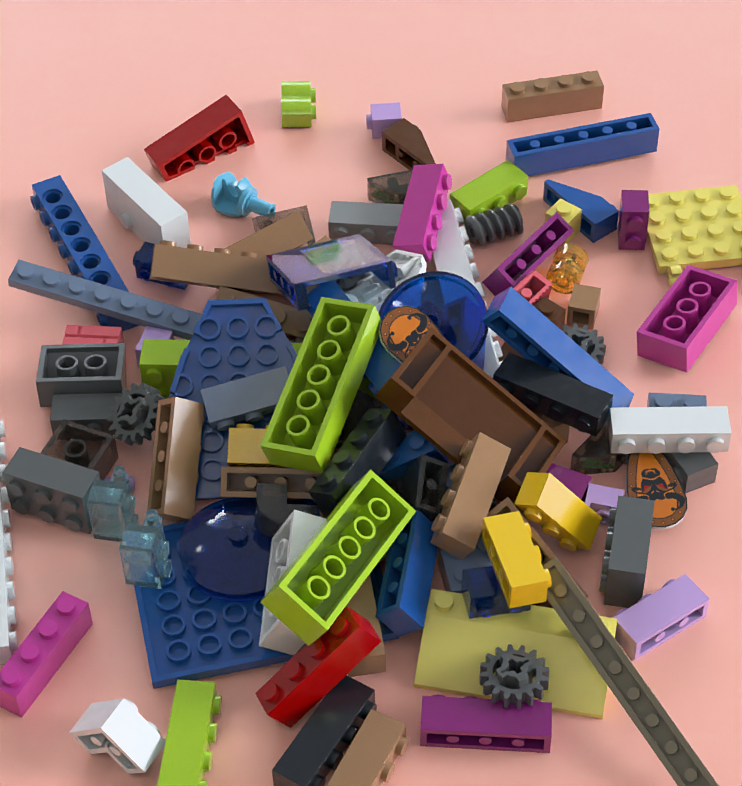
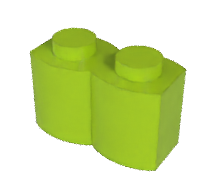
[281,81,316,127]

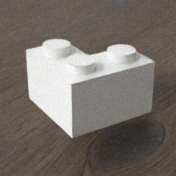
[69,698,166,774]

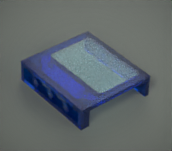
[266,234,398,311]

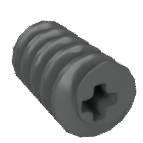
[465,203,524,246]

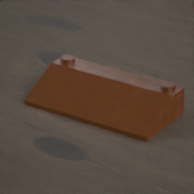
[375,327,567,507]

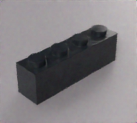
[493,352,614,437]
[309,407,407,518]
[272,675,377,786]

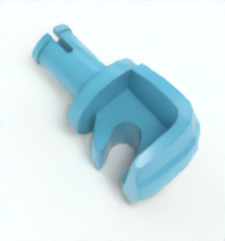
[211,172,276,220]

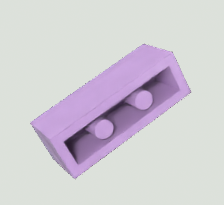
[613,574,710,661]

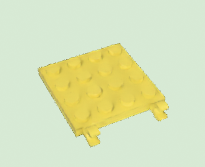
[646,185,742,287]

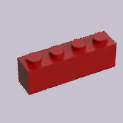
[255,606,382,728]

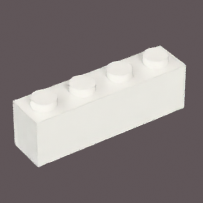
[608,406,732,454]

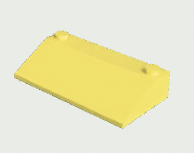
[414,589,618,719]

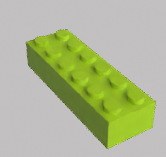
[260,297,381,474]
[261,470,416,646]

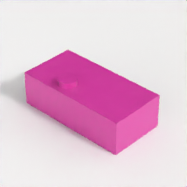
[636,265,737,373]

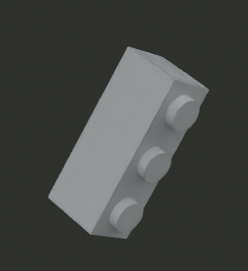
[328,201,403,245]

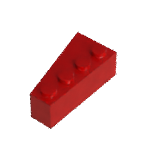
[144,94,255,182]

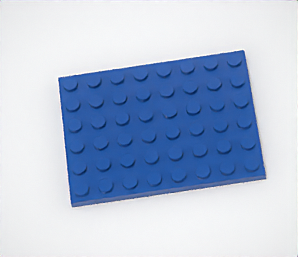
[124,499,400,689]

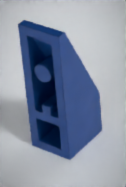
[543,179,619,243]

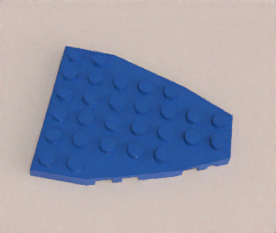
[153,298,297,501]

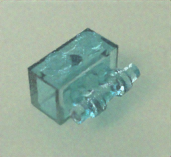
[87,465,139,543]
[119,509,172,589]

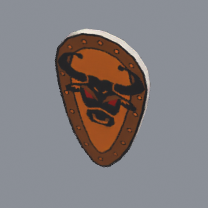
[379,306,445,364]
[626,453,687,530]

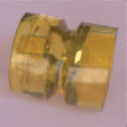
[546,243,589,294]

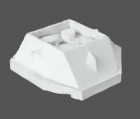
[341,250,427,320]

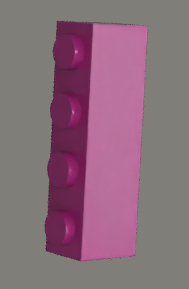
[392,163,452,262]
[0,591,93,718]

